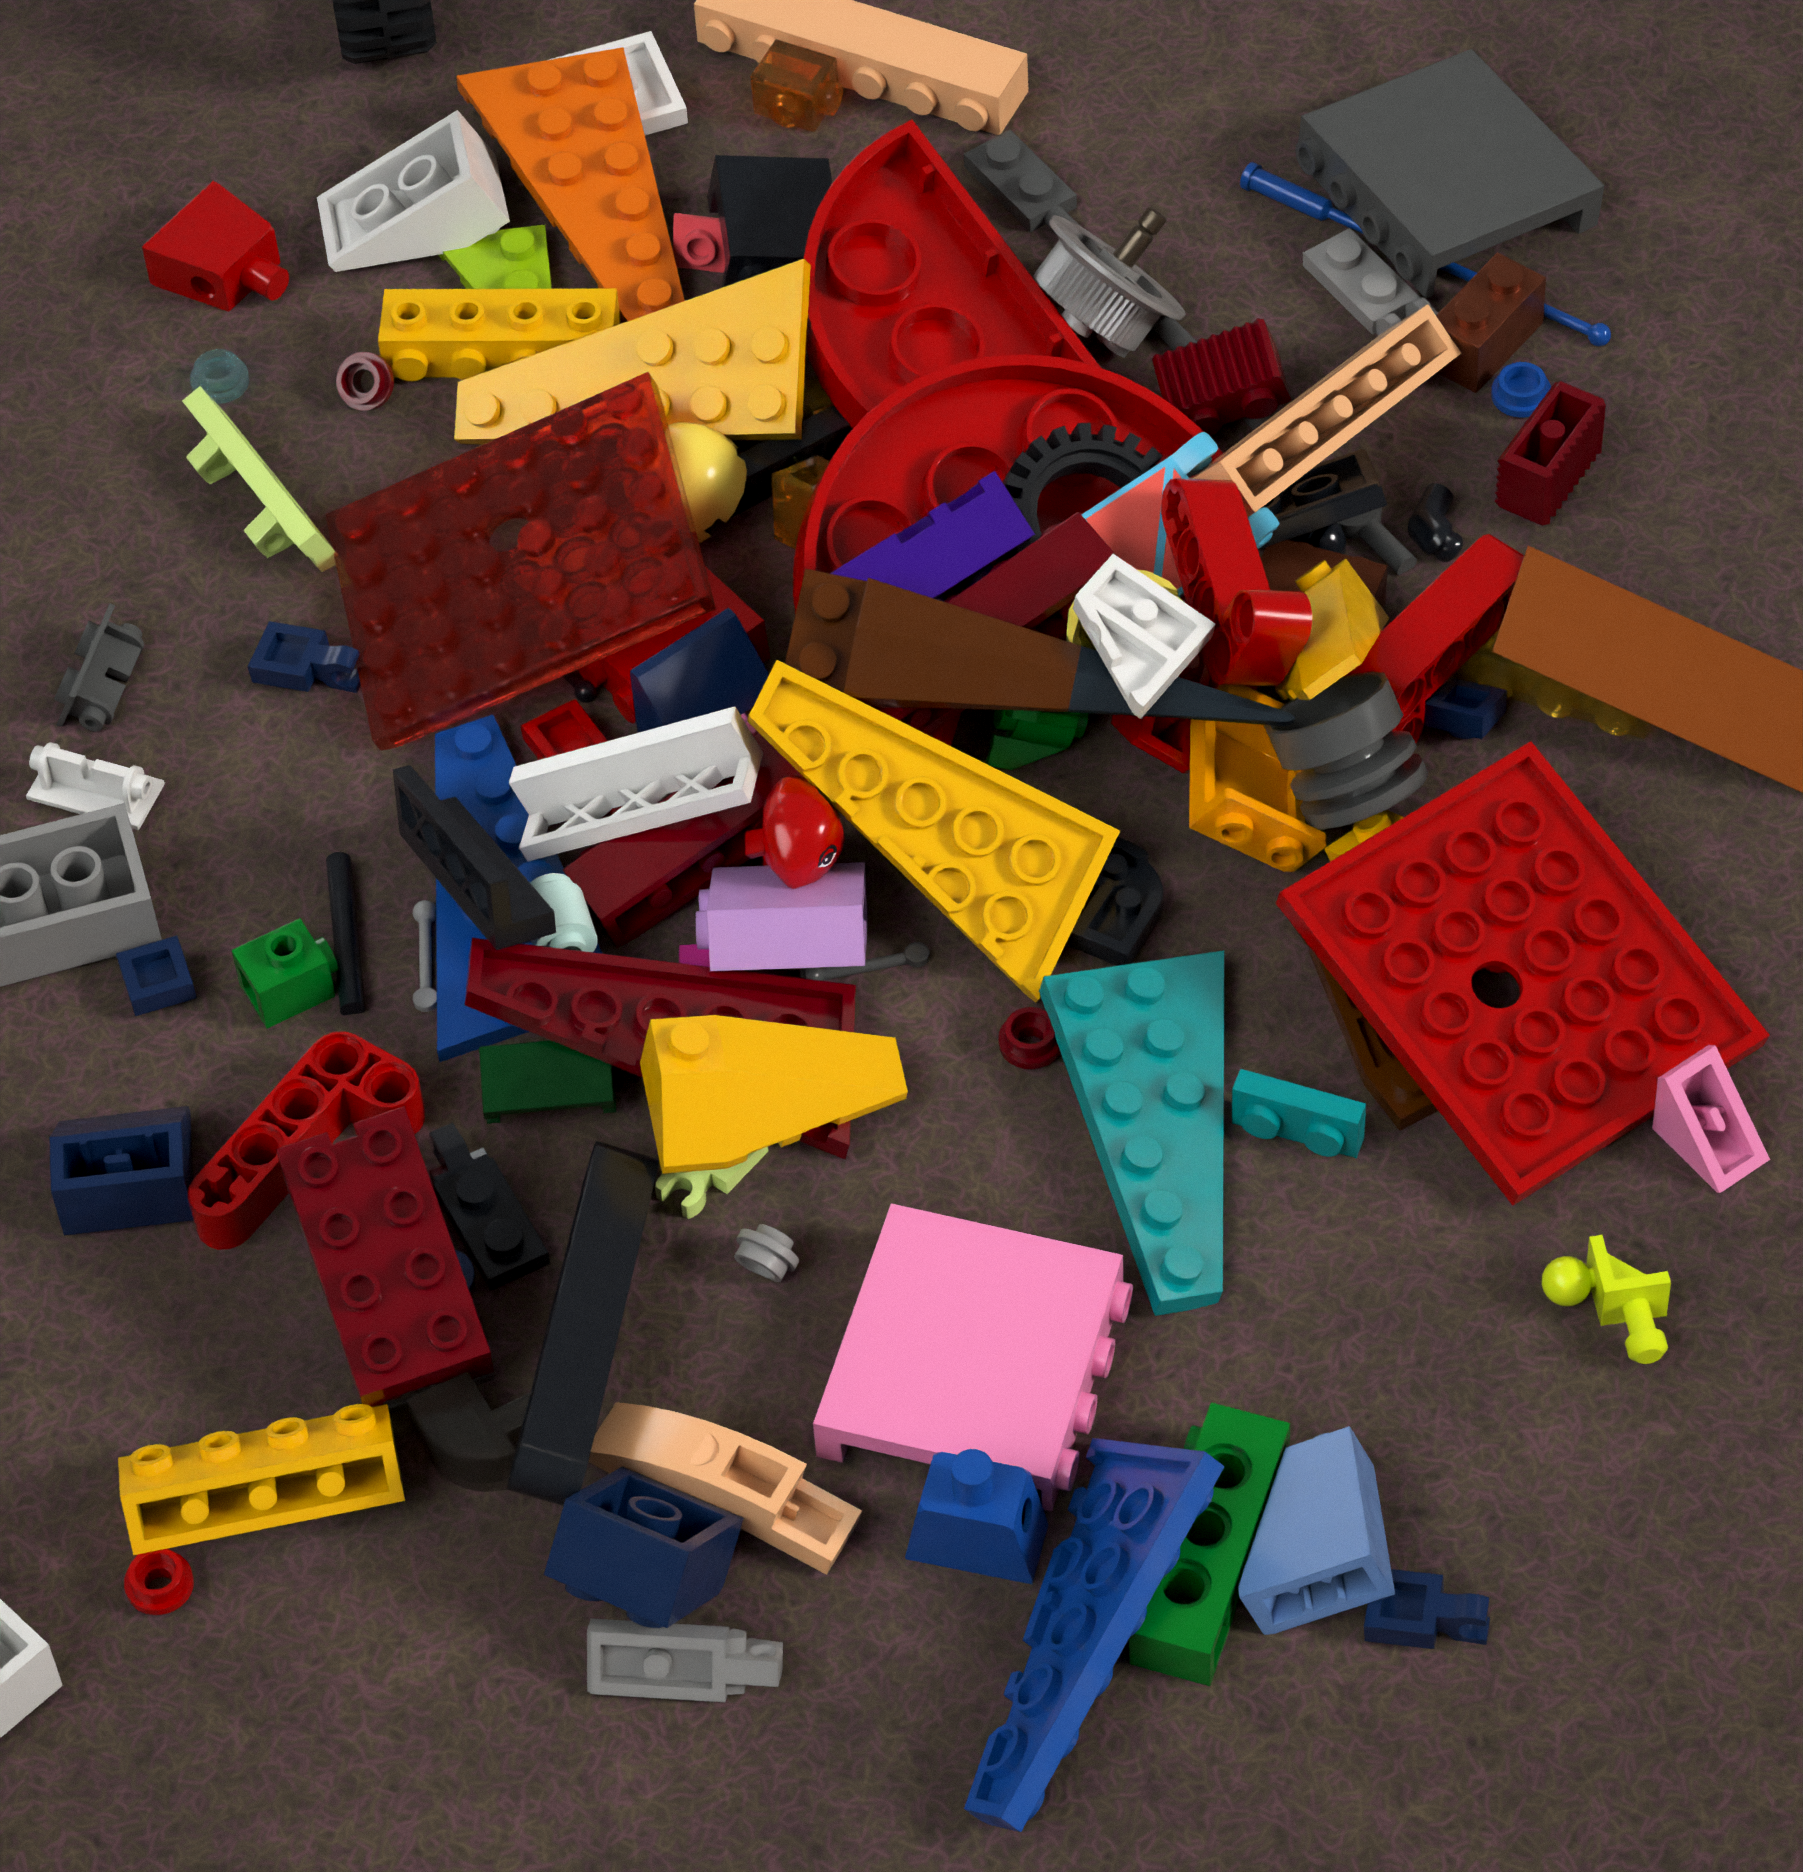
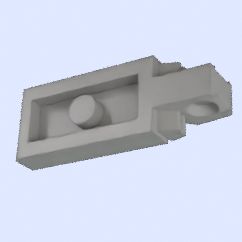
[587,1618,783,1703]

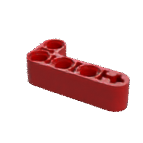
[1161,478,1312,686]
[1344,534,1524,743]
[188,1031,425,1250]

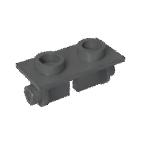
[54,603,144,732]

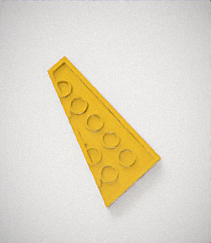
[454,259,811,445]
[747,660,1120,1003]

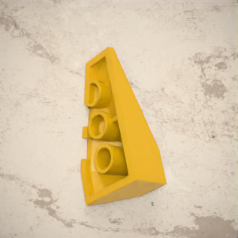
[1275,558,1389,700]
[640,1015,908,1174]

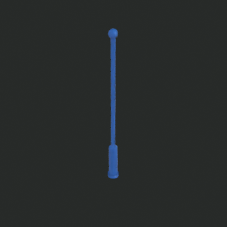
[1240,162,1611,346]

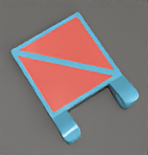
[1081,432,1280,598]

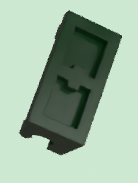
[479,1040,616,1124]

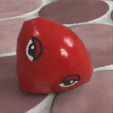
[745,774,845,889]

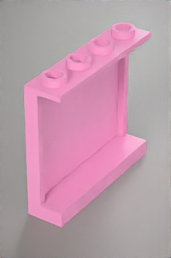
[813,1203,1133,1511]

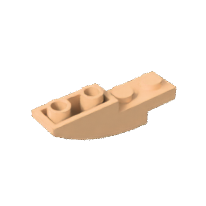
[588,1402,862,1575]

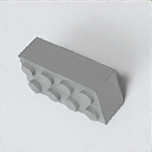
[0,803,162,987]

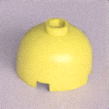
[625,422,747,547]

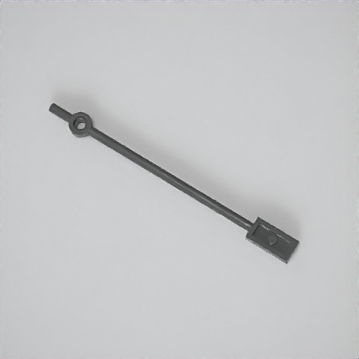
[964,129,1417,575]

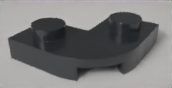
[1070,837,1164,966]

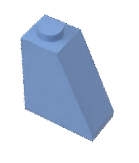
[1238,1426,1395,1635]

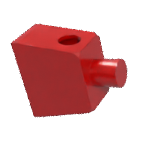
[142,181,289,312]

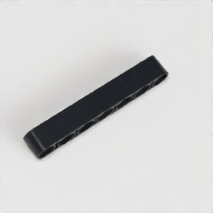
[506,1141,659,1506]

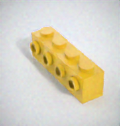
[378,288,621,381]
[118,1404,405,1555]

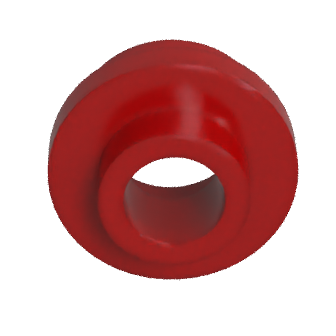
[124,1549,194,1615]

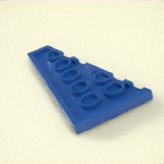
[435,714,603,1063]
[964,1438,1225,1832]

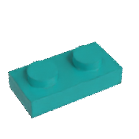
[1232,1069,1366,1158]

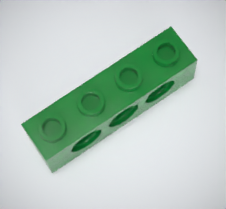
[1129,1402,1290,1686]

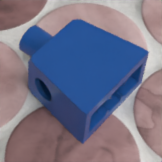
[905,1449,1048,1584]

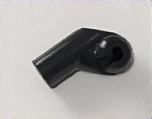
[1408,483,1463,562]

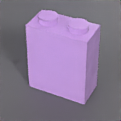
[696,862,868,971]

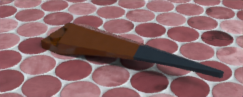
[785,569,1295,726]

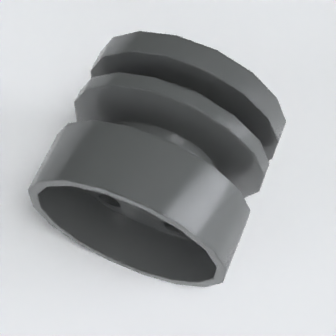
[1264,671,1429,830]

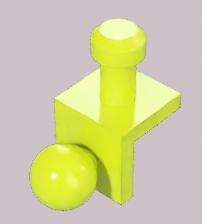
[1542,1235,1671,1364]

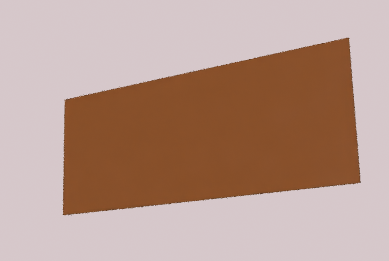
[1492,545,1803,793]

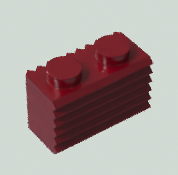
[1152,318,1292,436]
[1495,381,1606,526]

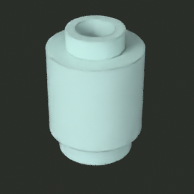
[530,873,598,952]

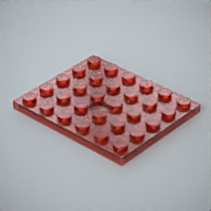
[325,372,716,751]

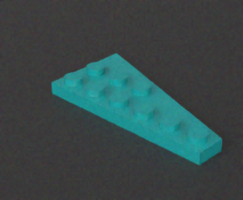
[1039,950,1224,1316]

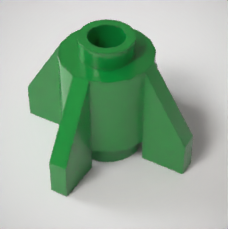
[986,710,1089,770]

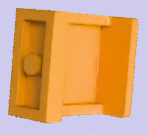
[1189,685,1327,872]

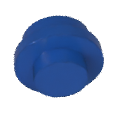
[1491,362,1551,418]

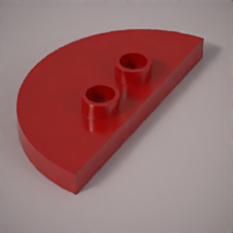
[804,119,1101,428]
[793,354,1223,614]

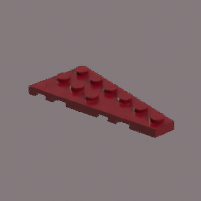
[465,938,856,1159]

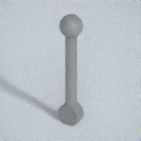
[412,900,437,1012]

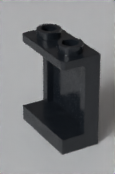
[707,155,832,288]

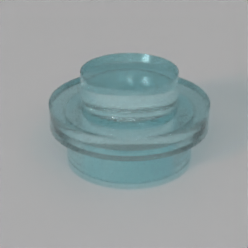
[190,349,249,404]

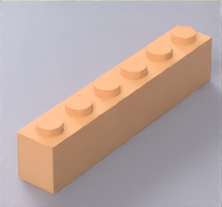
[694,0,1028,135]
[1190,304,1461,517]

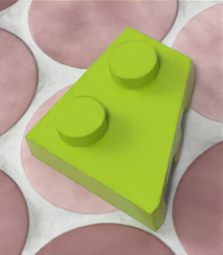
[438,225,552,319]

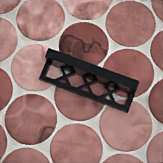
[393,765,556,950]

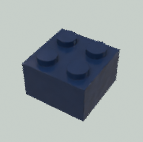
[544,1466,744,1628]

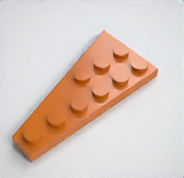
[456,47,685,324]

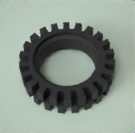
[999,423,1162,562]

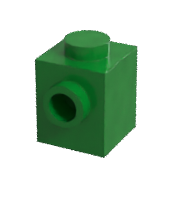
[231,918,338,1028]

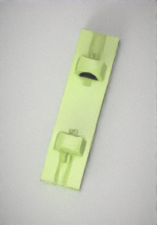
[182,386,342,572]

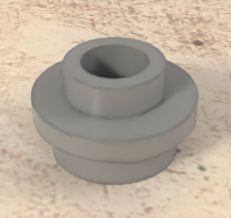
[734,1224,799,1282]

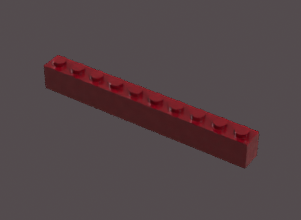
[562,511,1118,948]

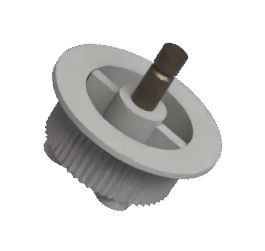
[1033,206,1186,358]

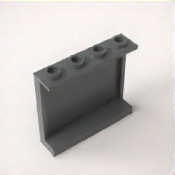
[1295,49,1605,298]

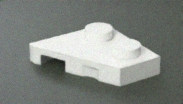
[1073,554,1216,719]

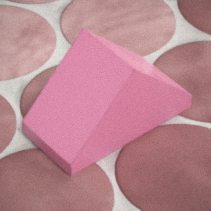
[1652,1045,1770,1193]

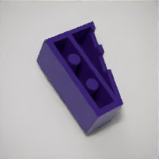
[830,471,1035,601]

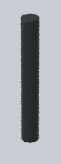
[326,852,365,1016]

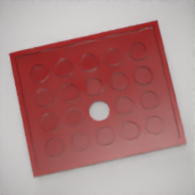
[1276,741,1770,1206]

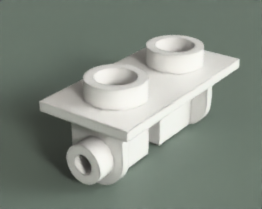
[26,742,165,830]

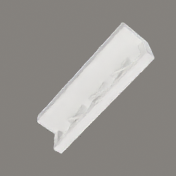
[509,707,763,862]

